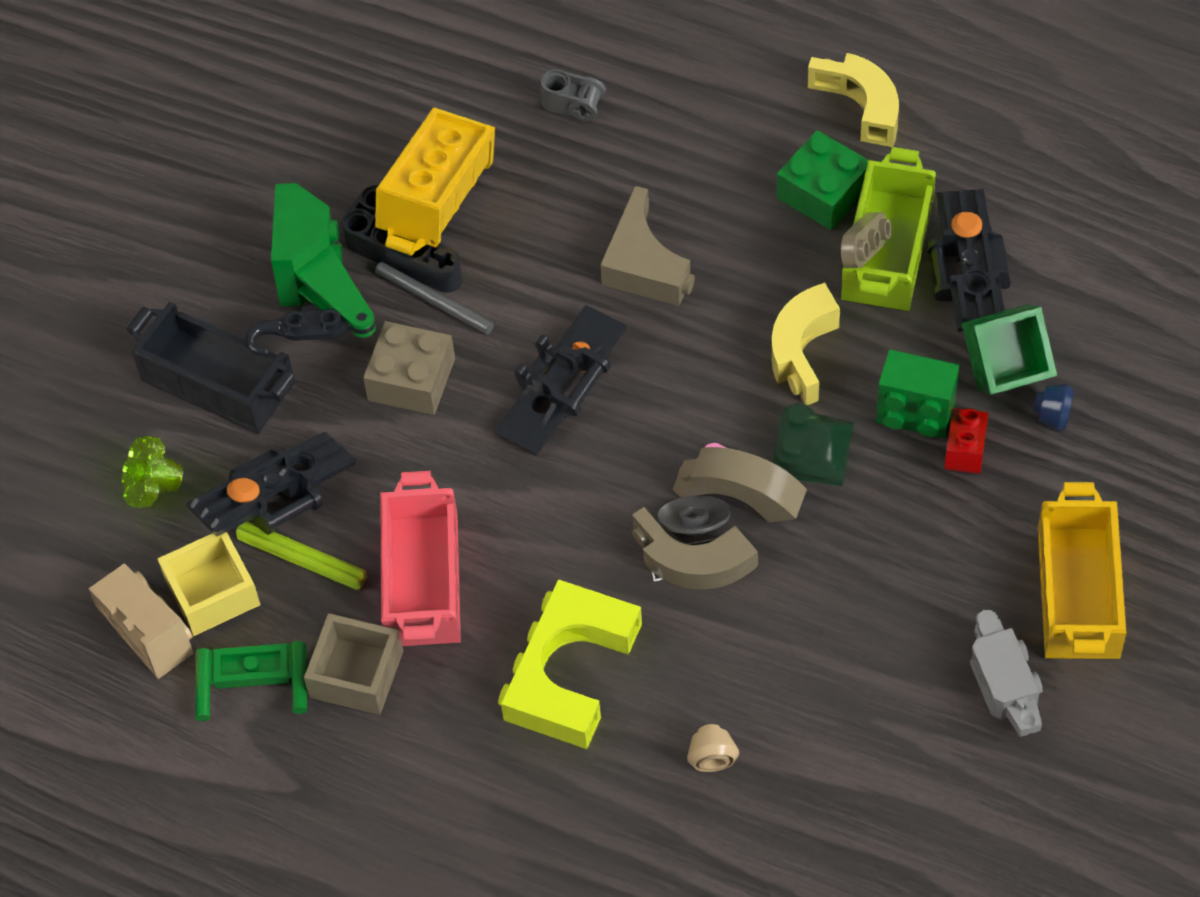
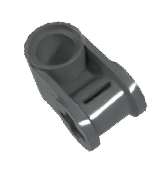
[541,69,606,121]

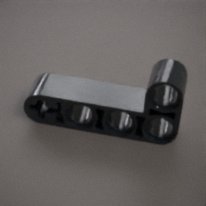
[342,185,463,293]

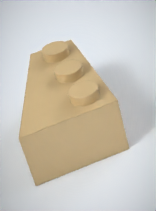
[88,563,194,679]

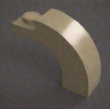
[672,447,807,523]
[632,507,758,590]

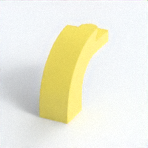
[808,53,899,147]
[771,282,840,406]

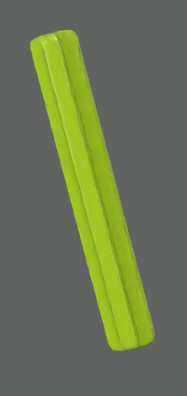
[235,521,367,590]

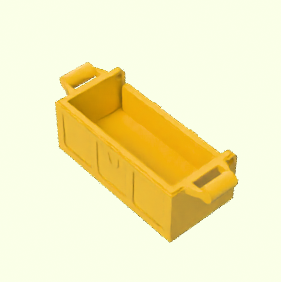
[375,107,495,256]
[1038,482,1126,659]

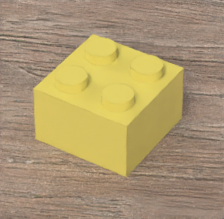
[158,532,260,636]

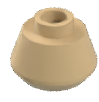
[687,724,739,772]

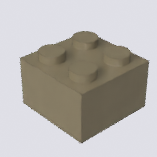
[363,321,455,415]
[304,613,403,715]

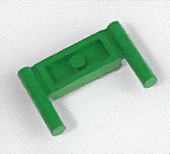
[195,641,307,722]

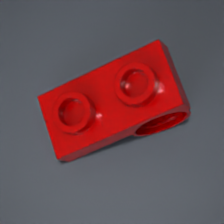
[944,408,989,475]

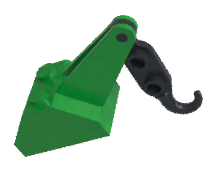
[245,183,376,355]

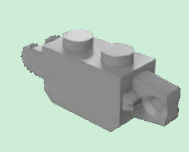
[970,609,1043,737]

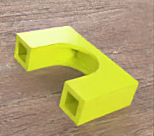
[498,579,642,749]

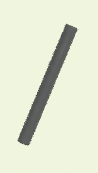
[375,262,494,335]

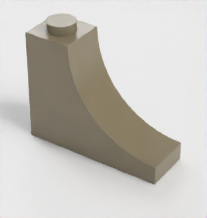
[600,186,695,306]

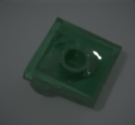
[773,403,854,486]

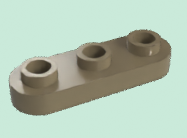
[841,212,891,268]

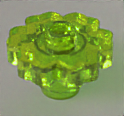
[121,436,183,508]

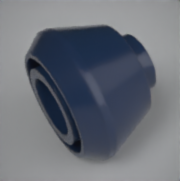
[1033,384,1074,432]

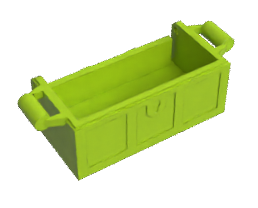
[841,147,936,311]

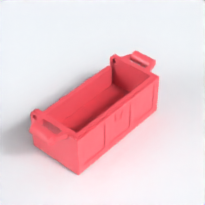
[380,470,461,646]

